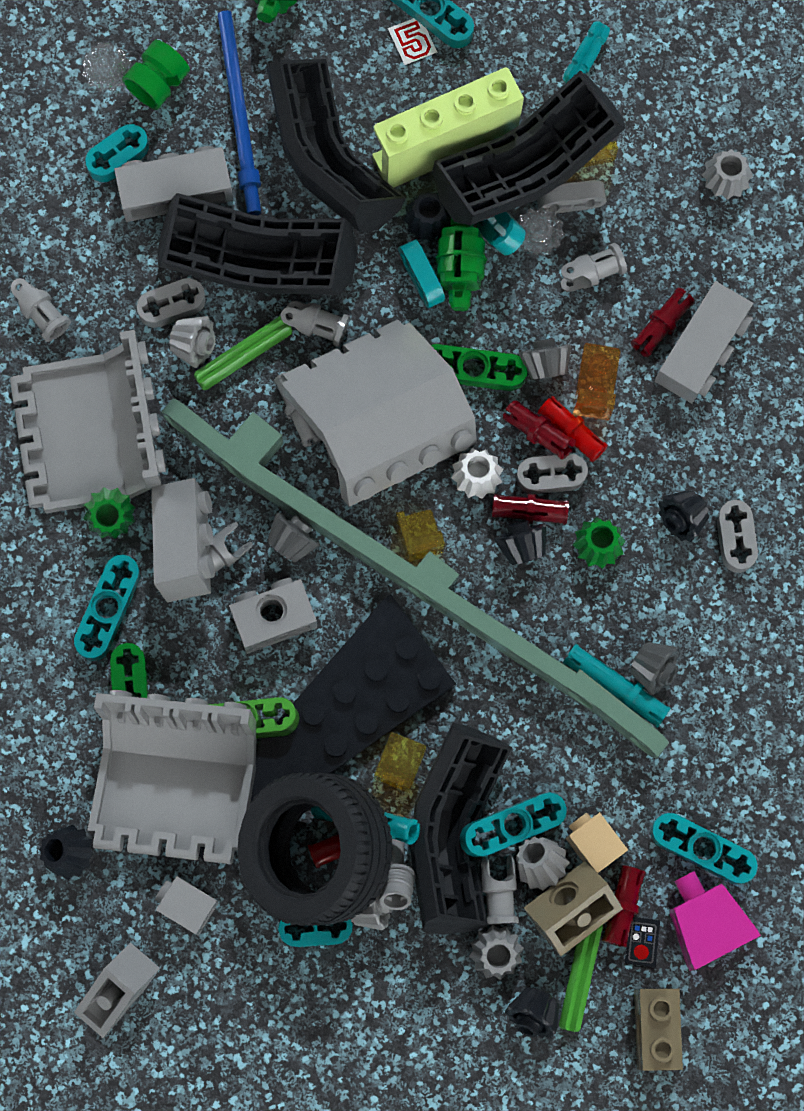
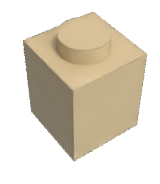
[566,812,628,873]

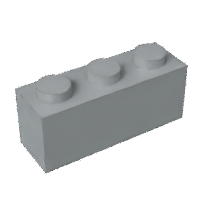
[114,146,233,222]
[654,281,753,404]
[151,478,215,603]

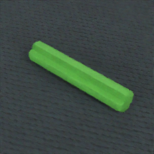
[194,316,292,390]
[559,925,603,1032]

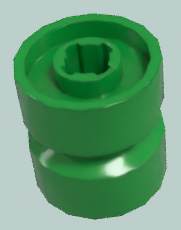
[122,39,190,110]

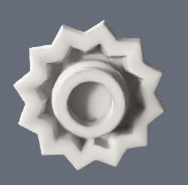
[451,448,503,499]

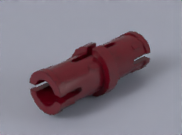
[631,287,695,358]
[503,400,576,460]
[492,493,569,525]
[602,865,646,948]

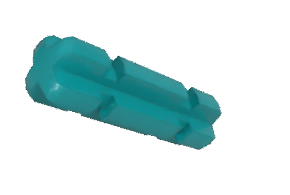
[563,21,610,83]

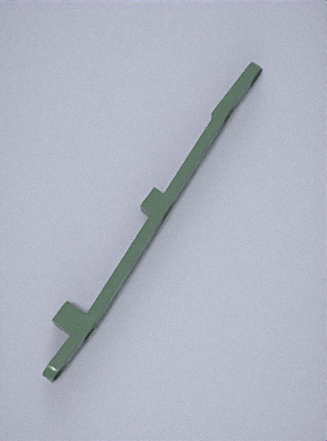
[160,398,669,759]

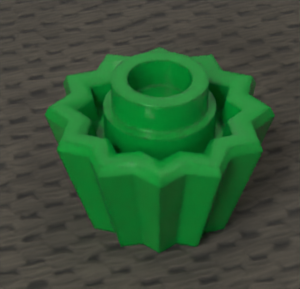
[83,487,136,539]
[573,517,626,569]

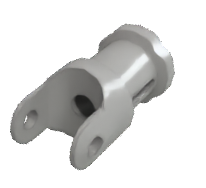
[561,242,627,292]
[11,278,71,342]
[281,301,350,347]
[209,522,253,573]
[481,855,519,925]

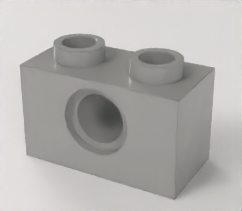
[229,578,317,654]

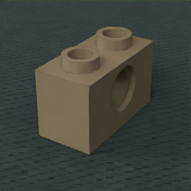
[524,861,623,956]
[634,988,683,1071]

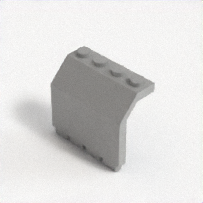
[281,320,477,507]
[10,330,167,514]
[87,690,256,864]

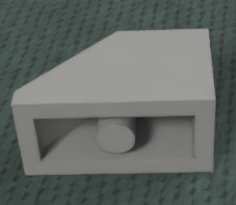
[74,943,160,1038]

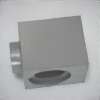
[155,876,219,936]

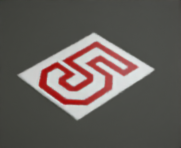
[388,18,437,65]

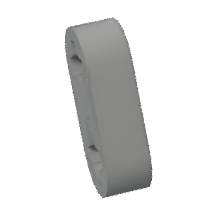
[537,180,607,214]
[137,278,206,328]
[516,454,588,494]
[716,500,758,573]

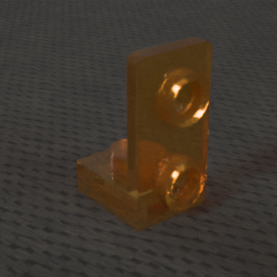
[572,343,621,421]

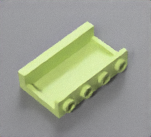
[372,67,524,188]

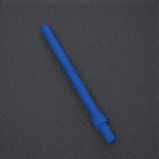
[218,11,261,216]

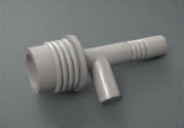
[380,814,416,910]

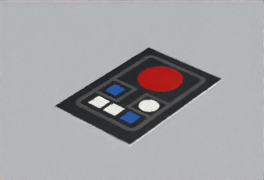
[625,917,660,967]

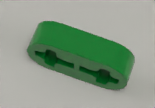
[110,643,149,698]

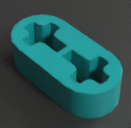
[85,124,149,182]
[477,211,526,256]
[398,239,445,309]
[278,919,353,947]

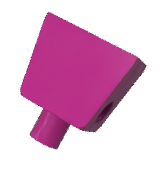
[669,871,761,971]

